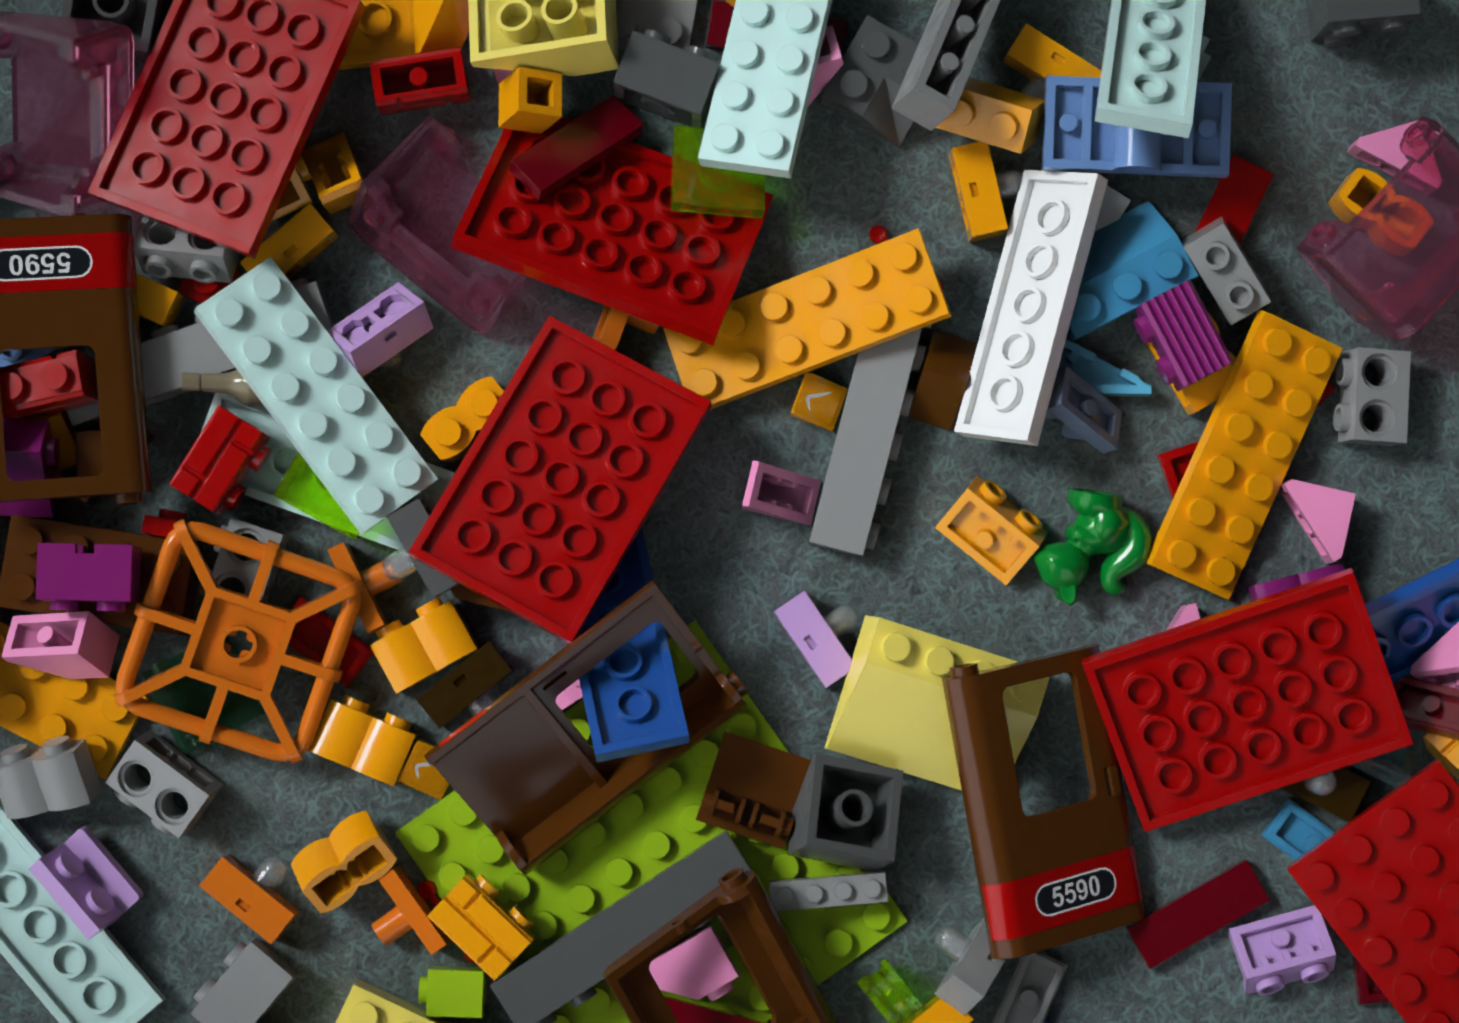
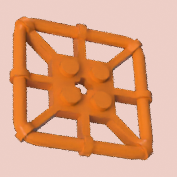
[113,519,364,764]

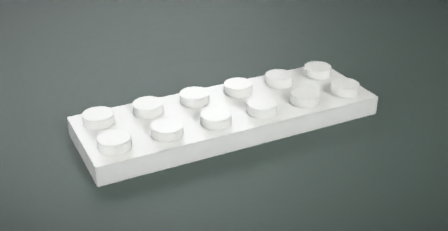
[954,170,1108,446]

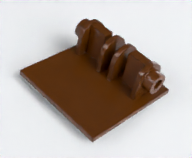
[696,732,811,849]

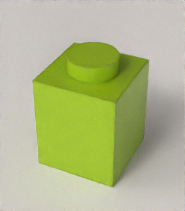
[418,965,487,1018]

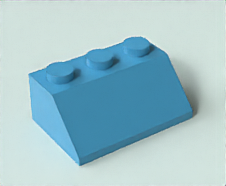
[1066,201,1199,342]

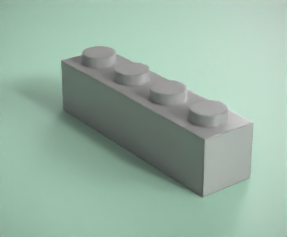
[769,871,888,911]

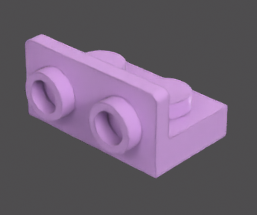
[29,826,144,940]
[1228,905,1336,996]

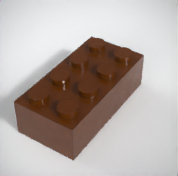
[0,514,204,636]

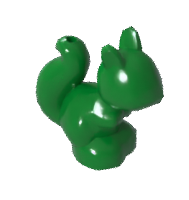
[1033,488,1152,606]

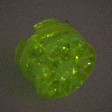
[856,958,926,1023]

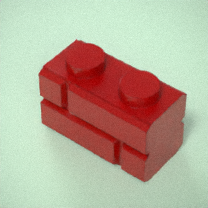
[370,47,472,116]
[0,350,98,419]
[169,405,272,515]

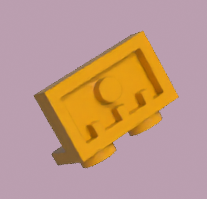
[935,476,1047,585]

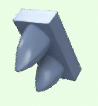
[1045,366,1122,454]

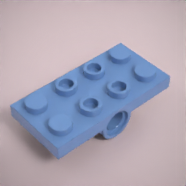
[1042,75,1232,178]

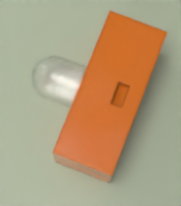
[199,854,300,944]

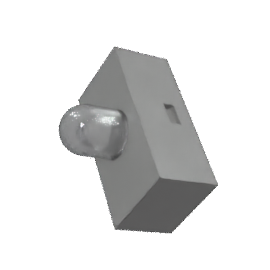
[934,918,1006,1016]

